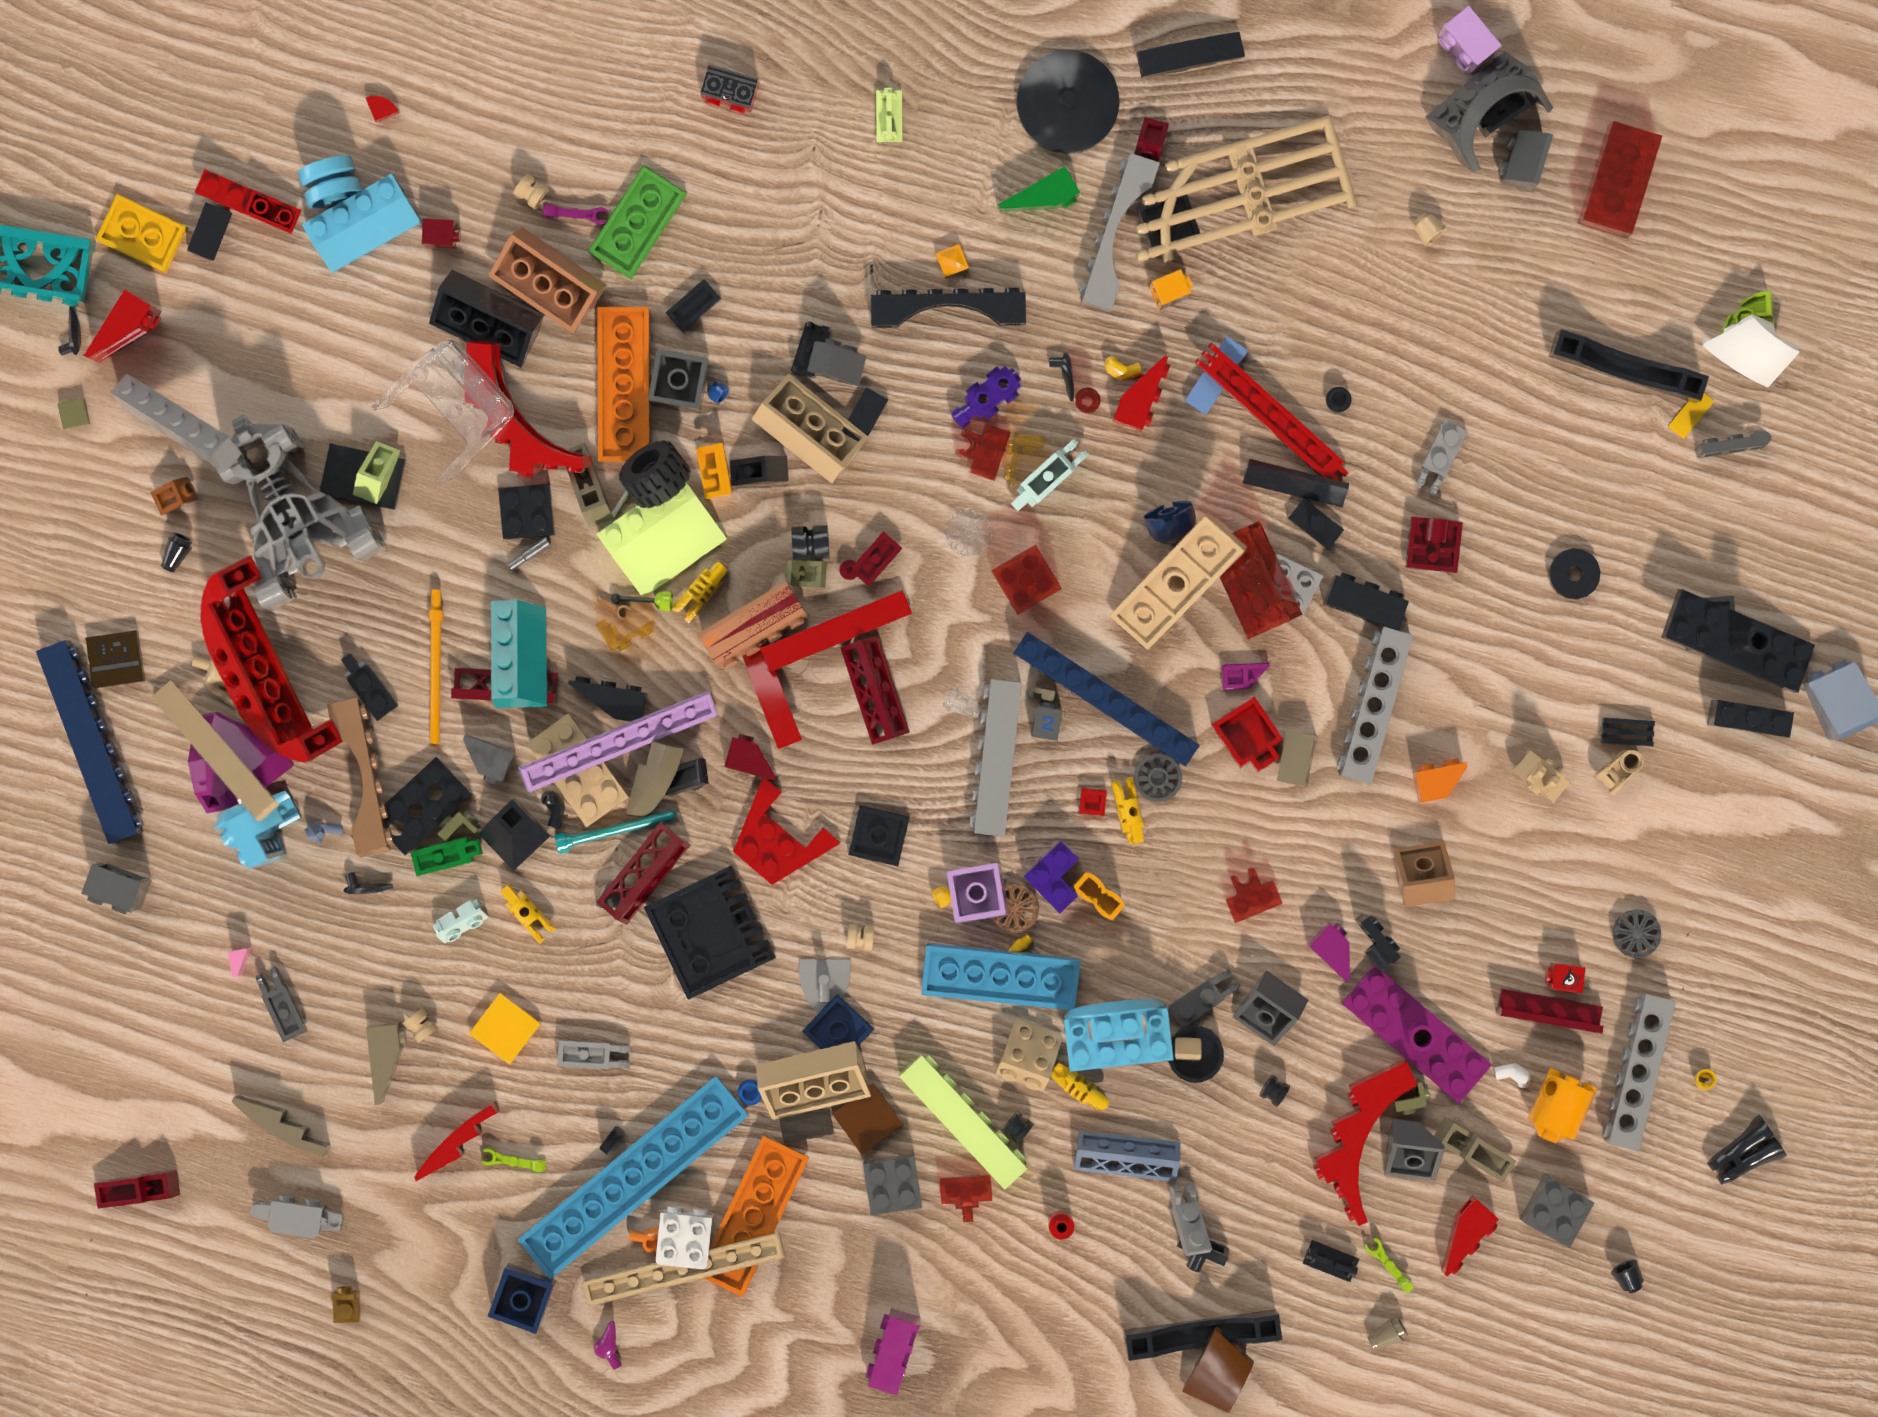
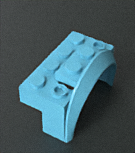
[214,791,301,869]
[1064,999,1173,1072]

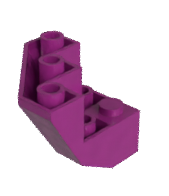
[188,711,294,813]

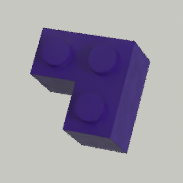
[1023,840,1079,914]

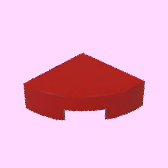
[365,96,400,123]

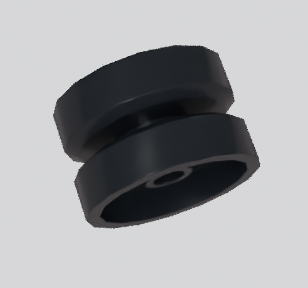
[1168,1025,1224,1083]

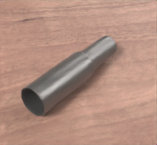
[507,536,551,571]

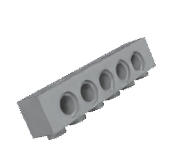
[1336,627,1413,784]
[1602,992,1676,1152]

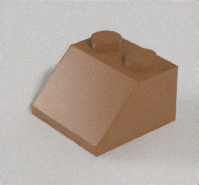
[1394,841,1455,907]

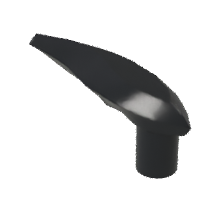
[58,307,81,356]
[1049,352,1074,402]
[344,872,393,895]

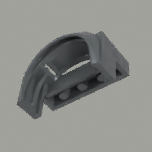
[1425,52,1553,173]

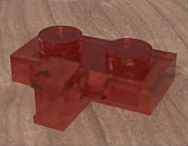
[939,1174,993,1222]

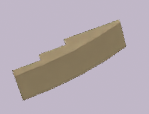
[232,1095,330,1157]

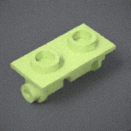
[876,88,902,142]

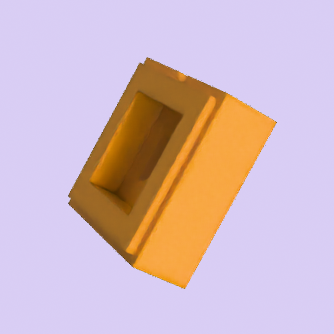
[935,244,969,278]

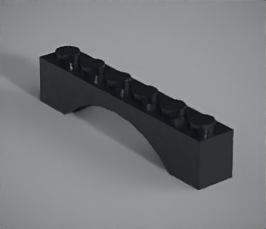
[871,288,1026,328]
[1548,329,1709,403]
[1124,1309,1282,1361]

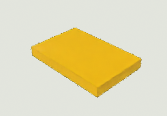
[95,194,188,274]

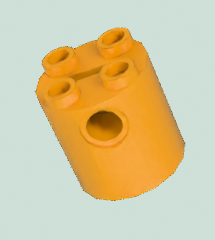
[1527,1067,1598,1144]

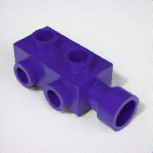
[950,366,1021,429]

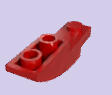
[194,169,302,234]

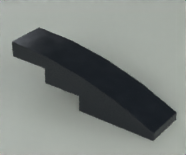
[1136,32,1245,78]

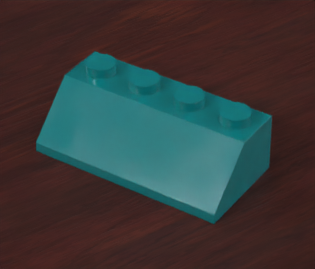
[491,600,547,709]

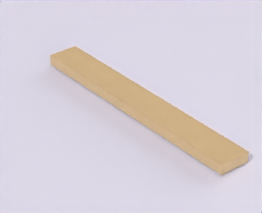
[151,680,279,822]
[582,1232,786,1306]

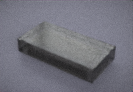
[779,1108,835,1144]

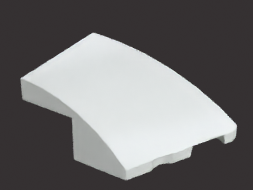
[1702,314,1800,387]

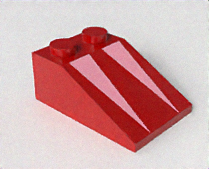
[83,289,162,363]

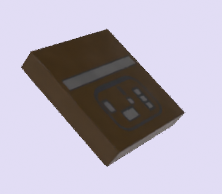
[85,630,145,689]

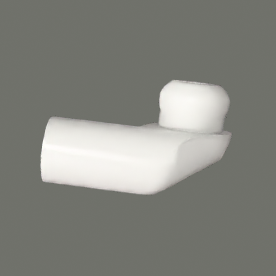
[1493,1063,1531,1088]

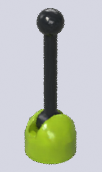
[611,591,673,612]

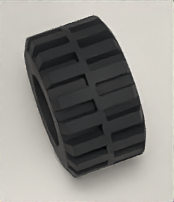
[619,440,691,508]

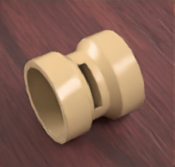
[513,173,549,210]
[847,923,875,951]
[402,1008,438,1044]

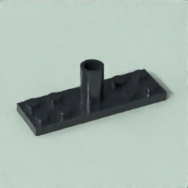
[1661,589,1815,693]

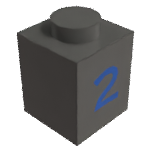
[1031,702,1063,741]

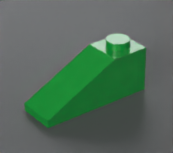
[997,166,1080,212]

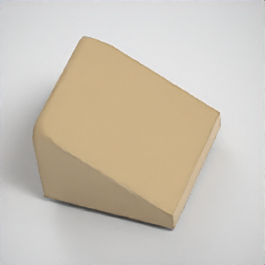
[1175,1038,1201,1060]

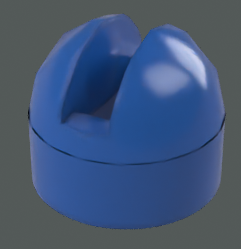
[707,382,730,404]

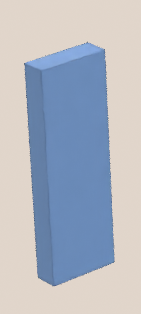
[1184,337,1248,416]

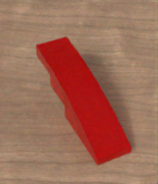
[742,645,802,749]
[414,1102,500,1182]

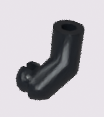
[541,791,565,829]

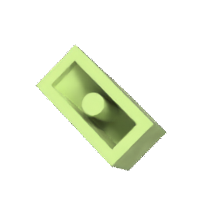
[353,441,400,504]

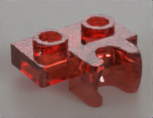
[955,424,1011,481]
[1225,867,1283,923]

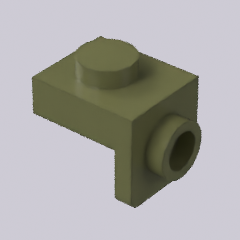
[785,559,827,588]
[438,811,480,841]
[1392,1079,1430,1115]

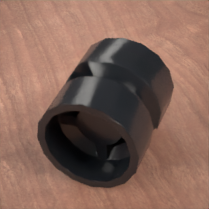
[791,525,829,560]

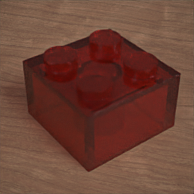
[991,544,1062,616]

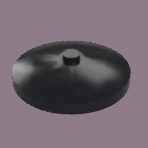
[1017,50,1120,154]

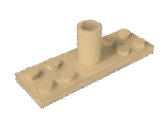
[1110,513,1247,650]

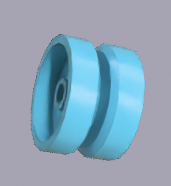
[297,155,362,209]

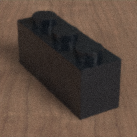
[1323,572,1409,630]
[1707,700,1794,738]

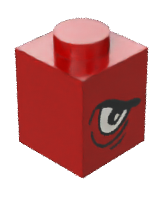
[1545,962,1586,993]

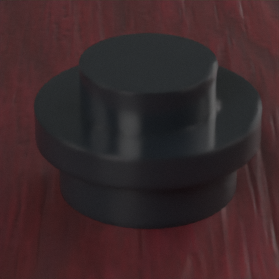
[1326,387,1352,413]

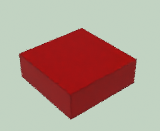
[1079,788,1107,816]

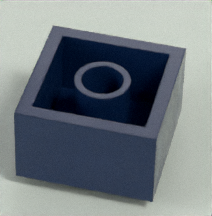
[487,1263,557,1334]

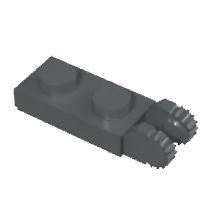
[1695,430,1772,459]
[256,967,308,1042]
[1167,968,1241,1028]

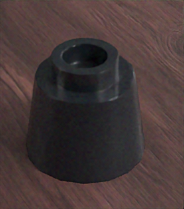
[1611,1259,1644,1293]

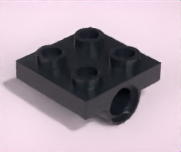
[1355,914,1401,971]

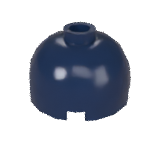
[1144,501,1197,547]

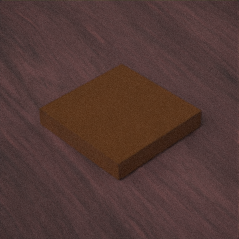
[832,1083,904,1155]

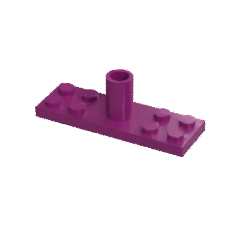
[1341,965,1492,1103]

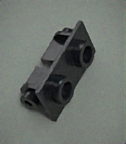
[1302,1240,1360,1282]

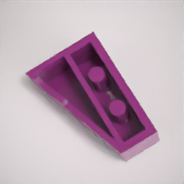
[865,1308,920,1396]

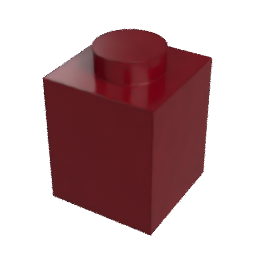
[422,218,461,249]

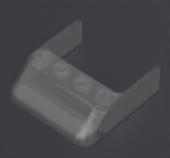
[371,340,514,483]

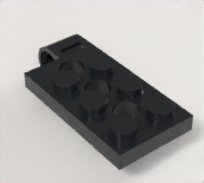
[351,757,472,856]

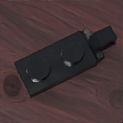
[341,654,399,721]

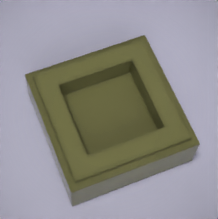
[57,398,90,429]

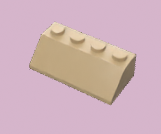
[751,374,869,483]
[756,1041,871,1120]

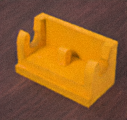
[696,443,733,500]

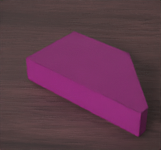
[1221,663,1270,690]

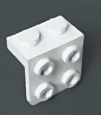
[656,1206,714,1269]

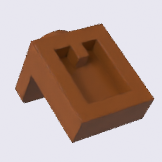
[150,477,198,516]

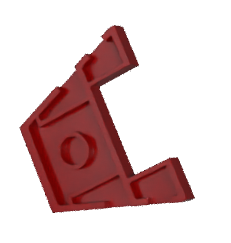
[733,778,840,885]

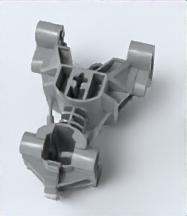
[215,415,388,610]

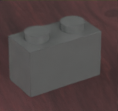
[808,339,867,386]

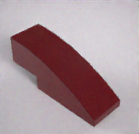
[94,1170,180,1209]

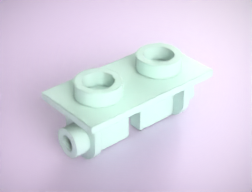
[433,899,489,943]

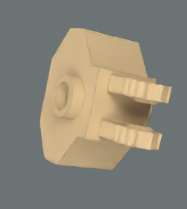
[1513,750,1570,803]

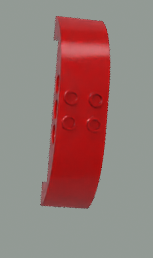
[200,555,343,763]

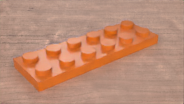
[597,307,650,462]
[704,1135,810,1297]

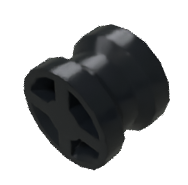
[1259,1074,1290,1107]
[1002,1111,1034,1143]

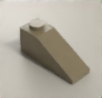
[566,443,614,528]
[366,1022,407,1105]

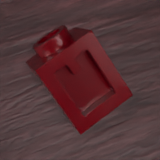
[1134,117,1169,162]

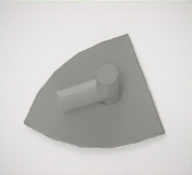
[799,959,851,1013]

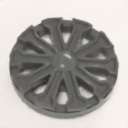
[1134,754,1182,802]
[1612,910,1662,958]

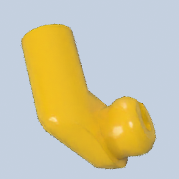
[1105,356,1142,381]

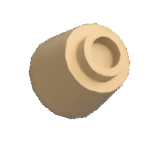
[1414,213,1447,247]

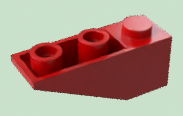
[1112,356,1171,432]
[1441,1195,1499,1277]

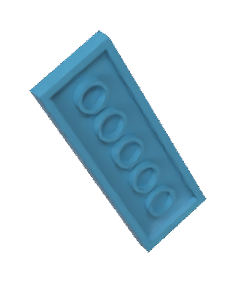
[921,943,1080,1010]

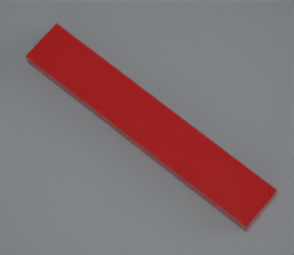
[760,590,912,672]

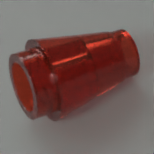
[1075,387,1101,413]

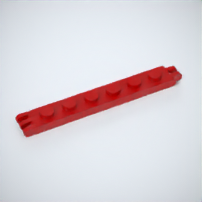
[1194,343,1349,481]

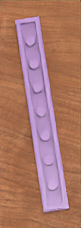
[518,691,718,792]

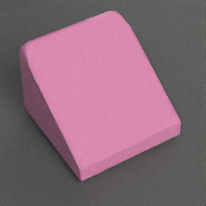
[228,947,251,977]

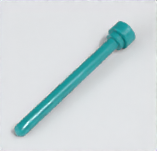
[554,810,677,854]

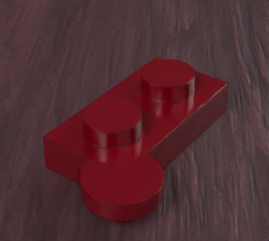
[839,531,903,587]

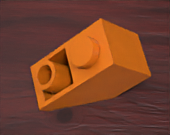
[1413,758,1467,803]

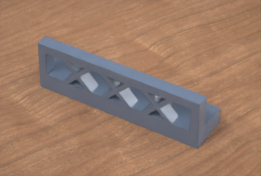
[1074,1130,1181,1182]

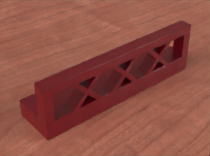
[840,635,910,745]
[451,668,558,704]
[596,822,690,925]
[1496,988,1604,1034]

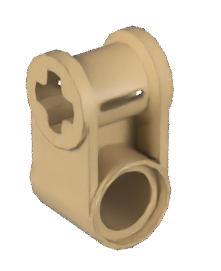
[1594,749,1644,796]

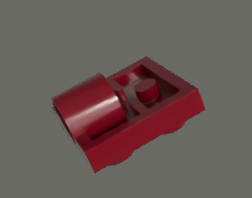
[1405,516,1463,573]

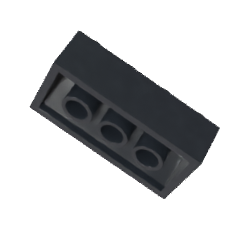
[429,270,545,368]

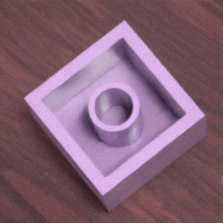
[1438,6,1502,74]
[947,863,1009,923]

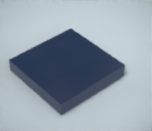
[802,994,875,1049]

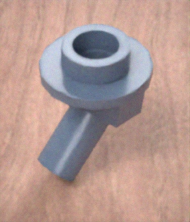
[304,820,343,844]

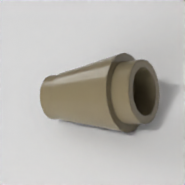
[1368,1317,1408,1350]

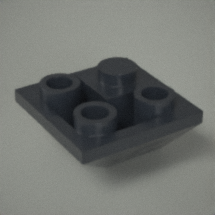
[478,798,551,871]

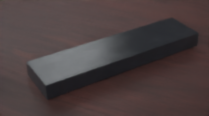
[1243,459,1349,507]

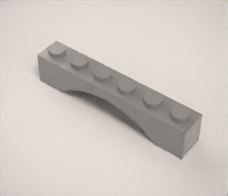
[1079,153,1160,313]

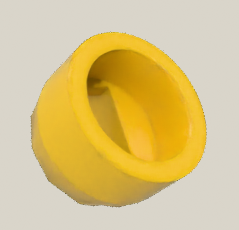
[931,887,951,909]
[1694,1069,1717,1090]

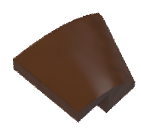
[1182,1327,1254,1413]

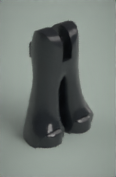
[1707,1114,1787,1185]

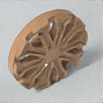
[993,884,1039,933]

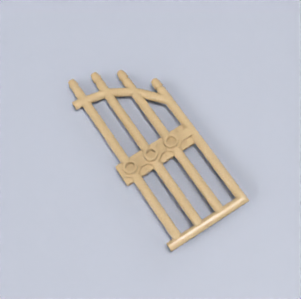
[1135,115,1358,263]

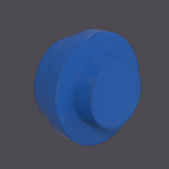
[738,1079,762,1105]

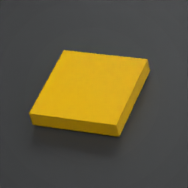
[469,992,541,1065]

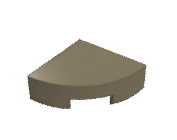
[1028,686,1055,701]

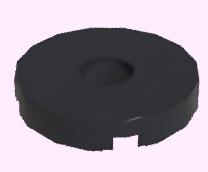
[1548,548,1601,600]

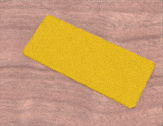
[1668,393,1714,439]

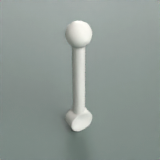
[602,491,629,528]

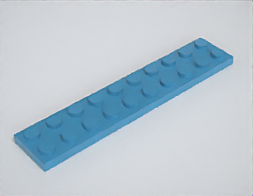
[518,1075,749,1279]

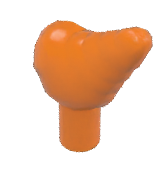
[629,1226,659,1253]

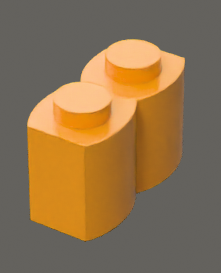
[1073,871,1125,920]

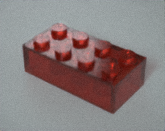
[1577,121,1663,239]
[1220,521,1303,639]

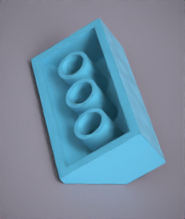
[302,174,422,273]

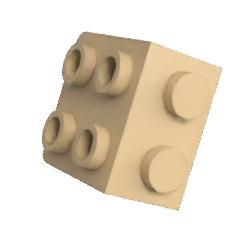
[995,1019,1062,1091]

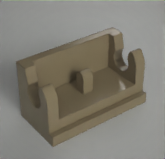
[1277,730,1317,787]

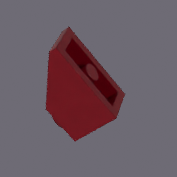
[724,733,776,780]

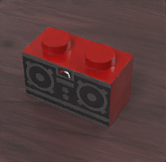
[700,65,760,114]

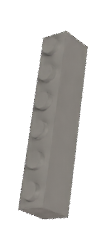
[110,374,242,473]
[969,679,1022,837]

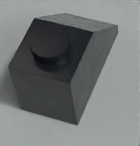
[730,455,789,486]

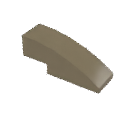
[626,741,684,817]
[1434,1117,1516,1182]

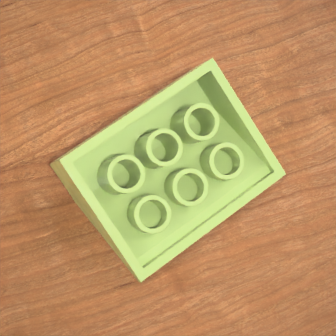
[597,482,727,598]

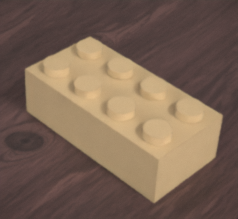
[526,713,630,827]

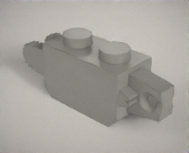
[250,1194,344,1238]

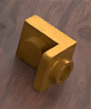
[330,1286,361,1323]

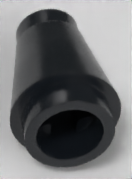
[161,532,193,573]

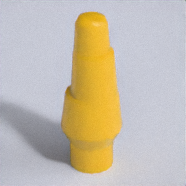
[1007,934,1034,953]

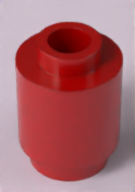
[1048,1210,1075,1240]

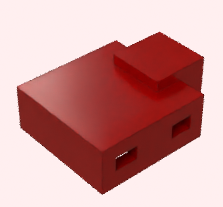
[1212,696,1283,773]

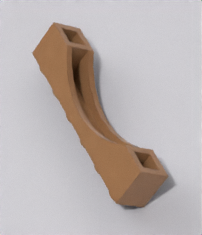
[327,698,393,858]

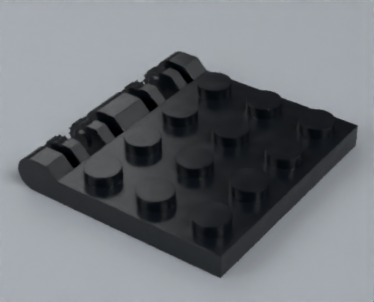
[644,865,776,1000]

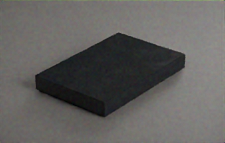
[319,443,406,510]

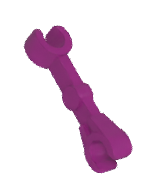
[543,205,608,225]

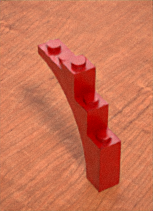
[464,341,592,477]
[1313,1059,1418,1226]

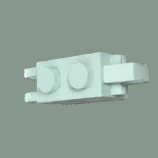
[1011,438,1089,512]

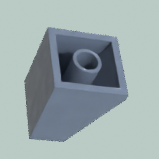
[1802,659,1878,740]

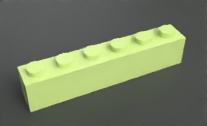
[899,1053,1027,1189]

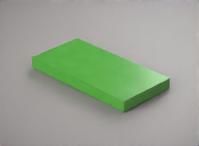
[588,165,687,280]

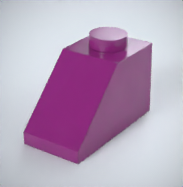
[1307,922,1350,982]

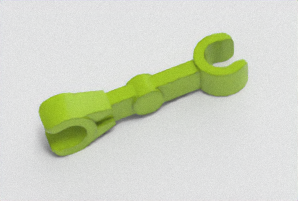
[481,1148,547,1172]
[1364,1237,1414,1293]

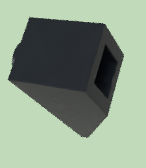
[568,676,647,722]

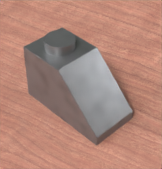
[463,735,516,785]

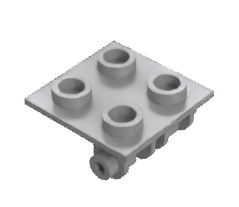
[1255,553,1324,618]

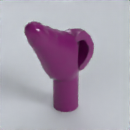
[593,1321,622,1370]

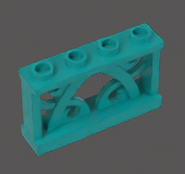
[0,225,96,306]

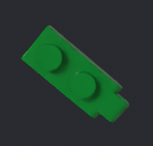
[410,837,483,876]

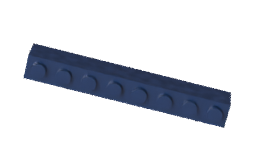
[1013,631,1200,767]
[36,640,144,844]

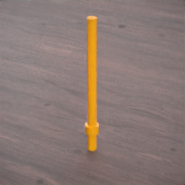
[428,589,444,744]

